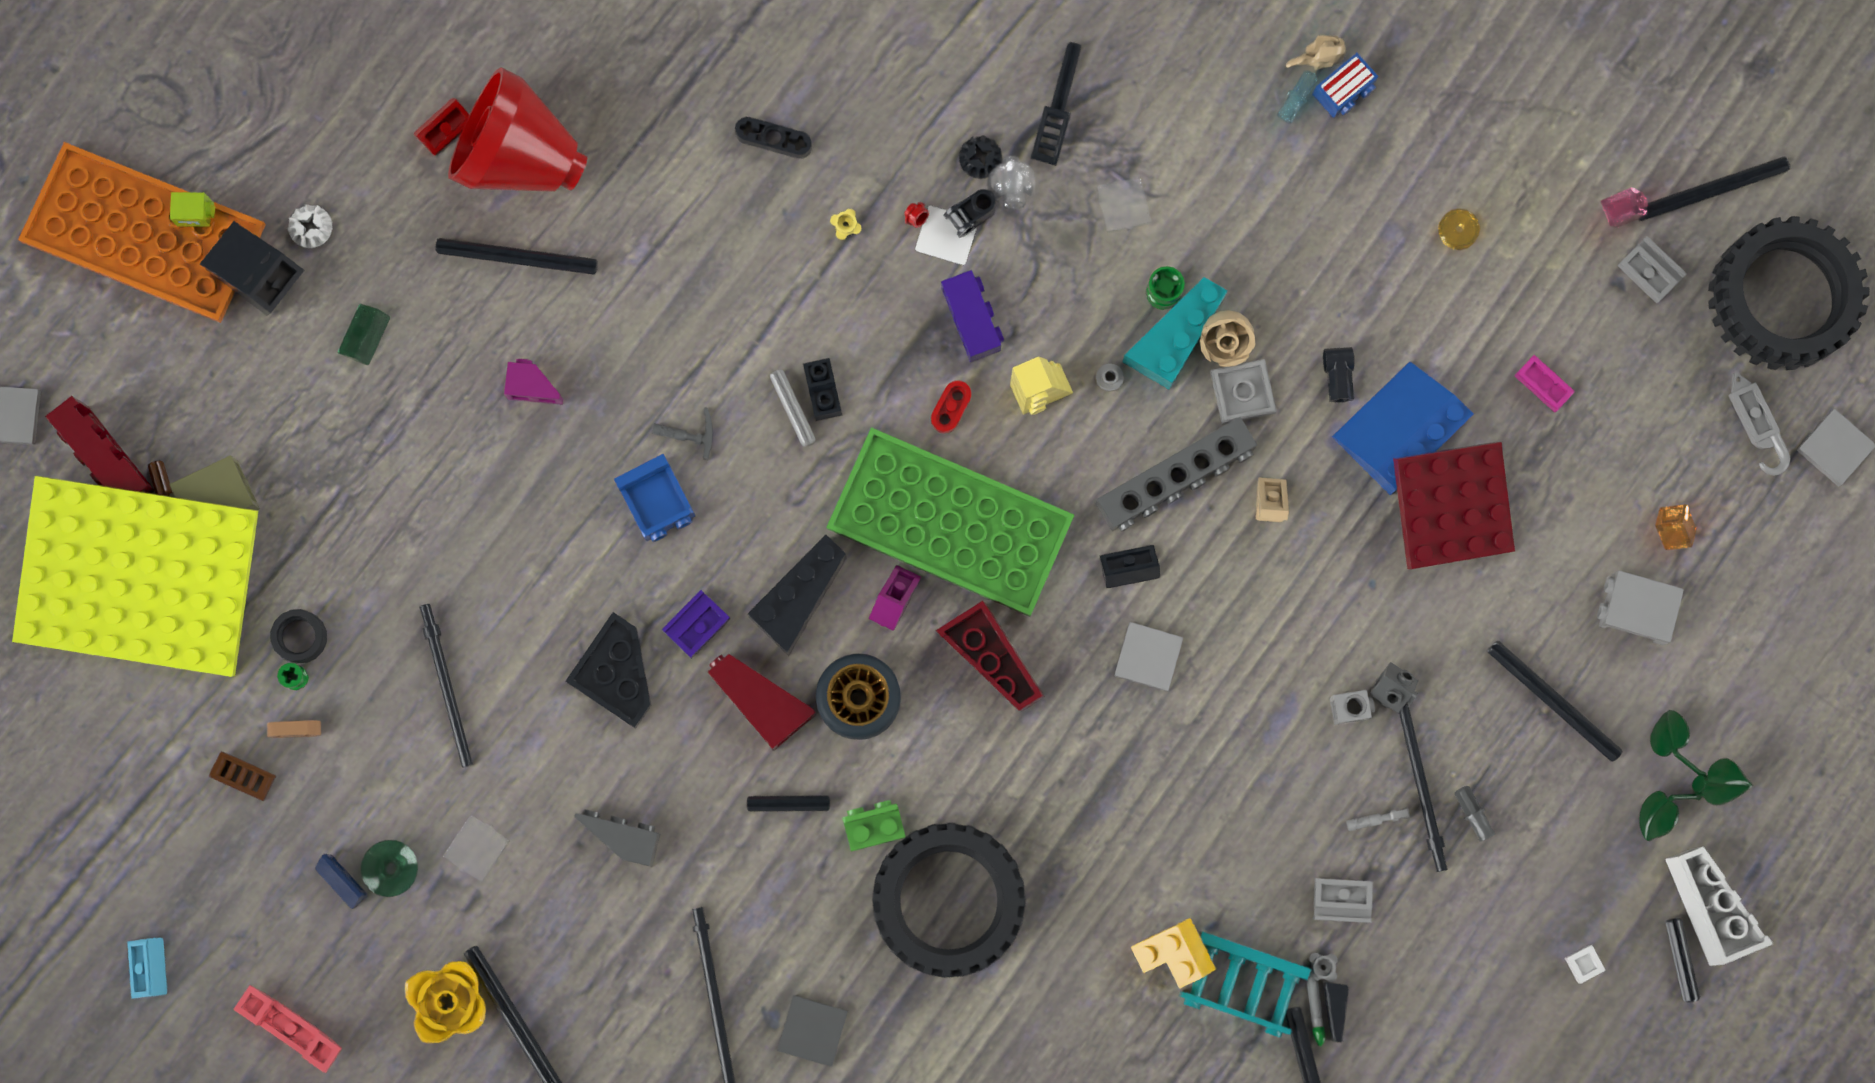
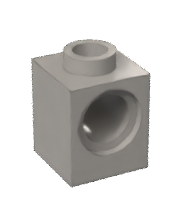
[1330,690,1375,725]

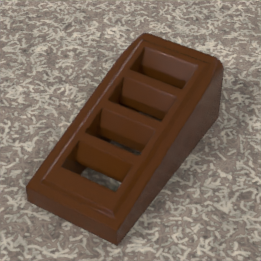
[209,751,276,801]

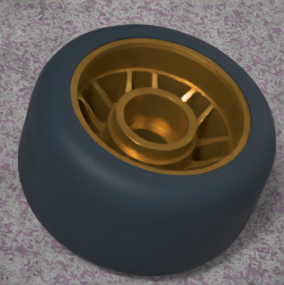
[816,654,901,740]

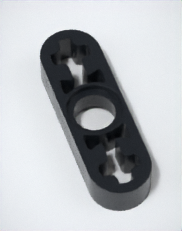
[735,117,812,159]

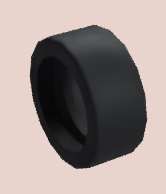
[270,609,327,664]

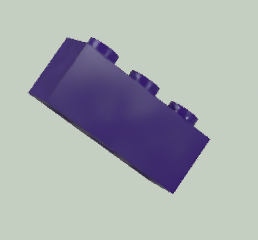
[941,270,1004,363]

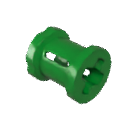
[277,663,309,691]

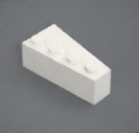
[1665,847,1773,966]

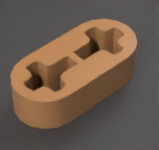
[267,721,321,738]

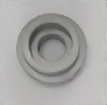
[1096,364,1124,391]

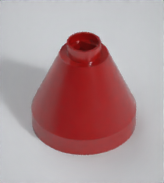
[448,67,587,192]

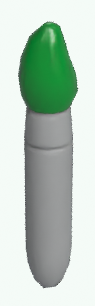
[1307,977,1326,1047]

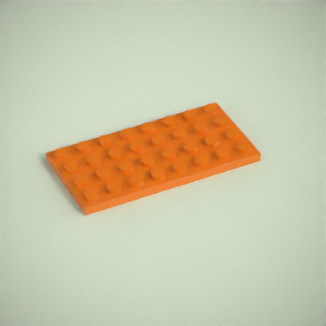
[18,142,266,323]

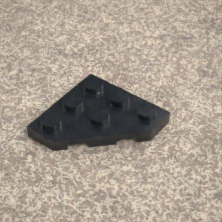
[565,612,652,729]

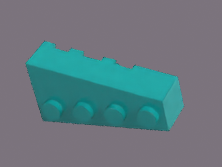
[1122,277,1228,390]

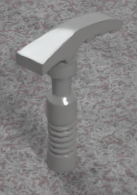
[1346,807,1410,831]

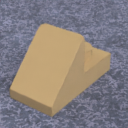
[1256,478,1289,522]

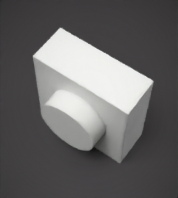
[1565,945,1606,984]

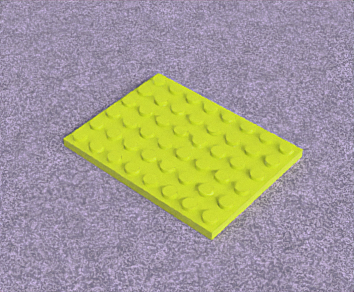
[12,476,259,677]

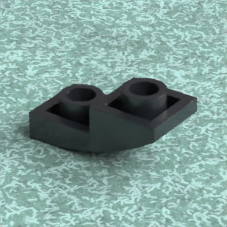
[803,358,842,421]

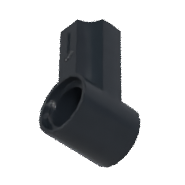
[1323,347,1354,403]

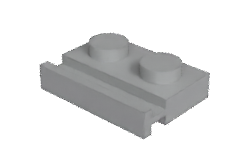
[1617,236,1687,303]
[1313,878,1373,923]

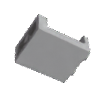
[1597,571,1684,645]

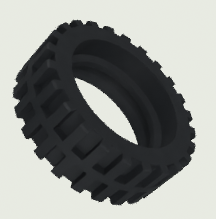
[1708,216,1870,371]
[872,823,1026,978]

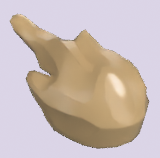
[1286,35,1346,71]

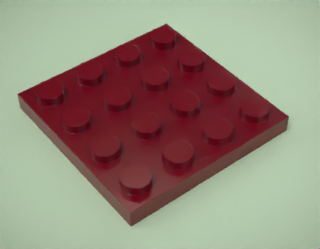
[1393,441,1515,569]

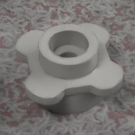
[1309,953,1338,982]

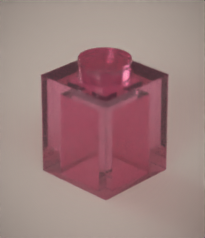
[1600,188,1648,228]

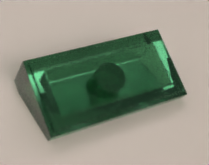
[337,304,390,365]

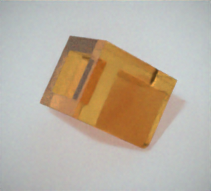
[1655,504,1696,550]

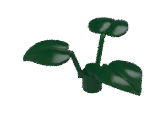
[1639,710,1753,842]

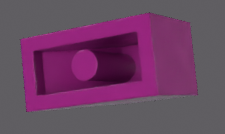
[504,359,563,405]
[869,565,921,631]

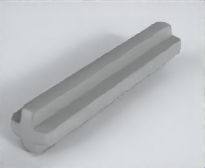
[770,369,815,447]

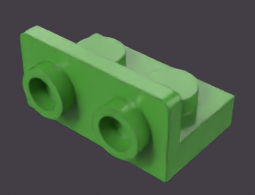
[842,800,905,852]

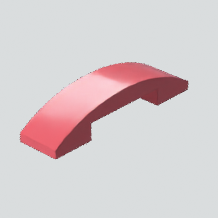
[233,985,342,1073]

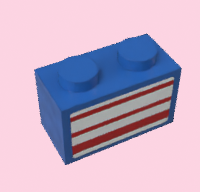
[1312,53,1379,118]

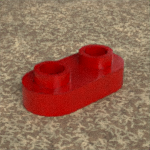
[931,380,972,434]

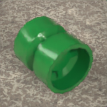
[1146,266,1185,310]

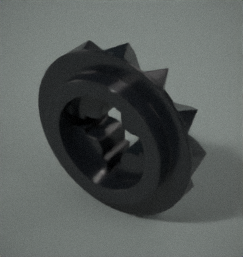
[959,135,1002,179]

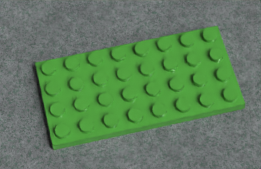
[826,427,1074,617]

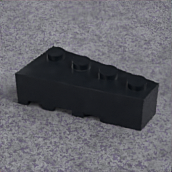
[747,534,847,656]

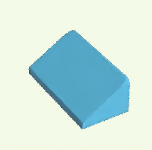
[128,938,167,999]

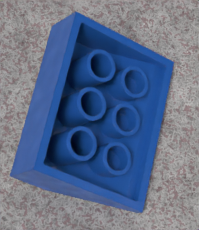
[1332,361,1474,495]

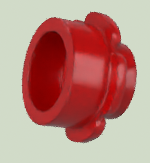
[904,202,929,228]

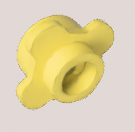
[830,209,861,240]

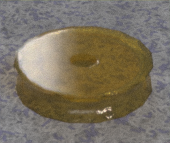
[1438,209,1480,250]

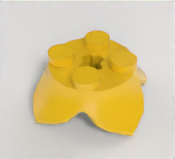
[405,961,486,1043]

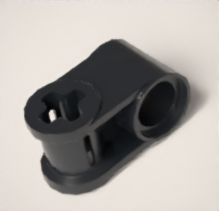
[943,189,996,238]

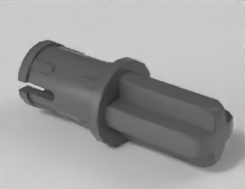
[1454,786,1495,842]

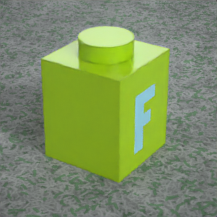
[170,192,215,227]

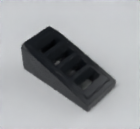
[1030,106,1071,166]
[1323,982,1349,1043]

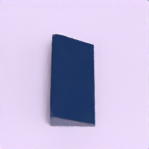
[315,854,368,909]

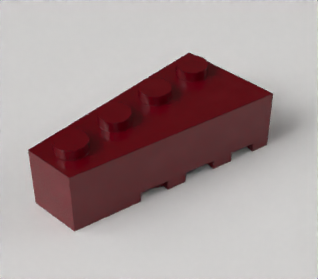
[45,396,155,493]
[935,601,1045,712]

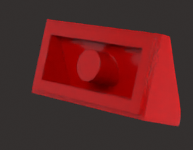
[413,98,469,156]

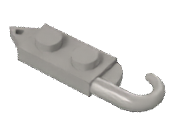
[1728,372,1790,476]

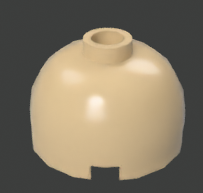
[1200,310,1255,367]

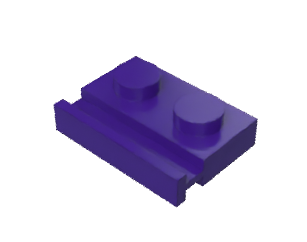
[662,590,730,659]

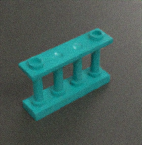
[1179,931,1311,1038]

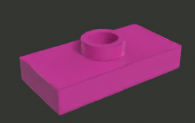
[1514,355,1575,413]

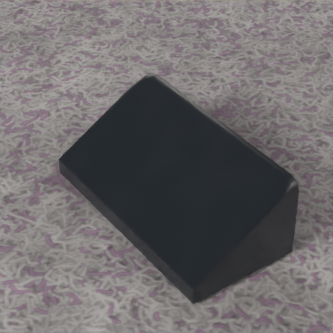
[1099,545,1160,588]

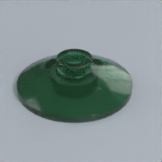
[361,840,418,897]

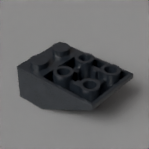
[200,221,305,316]

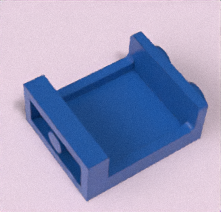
[614,454,695,542]

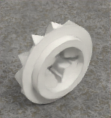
[288,204,332,248]

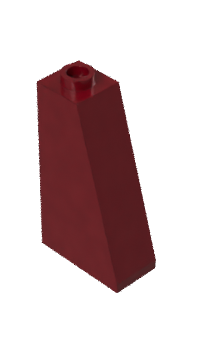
[708,654,817,751]

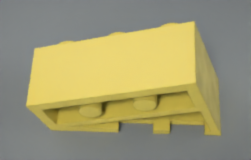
[1010,357,1073,415]

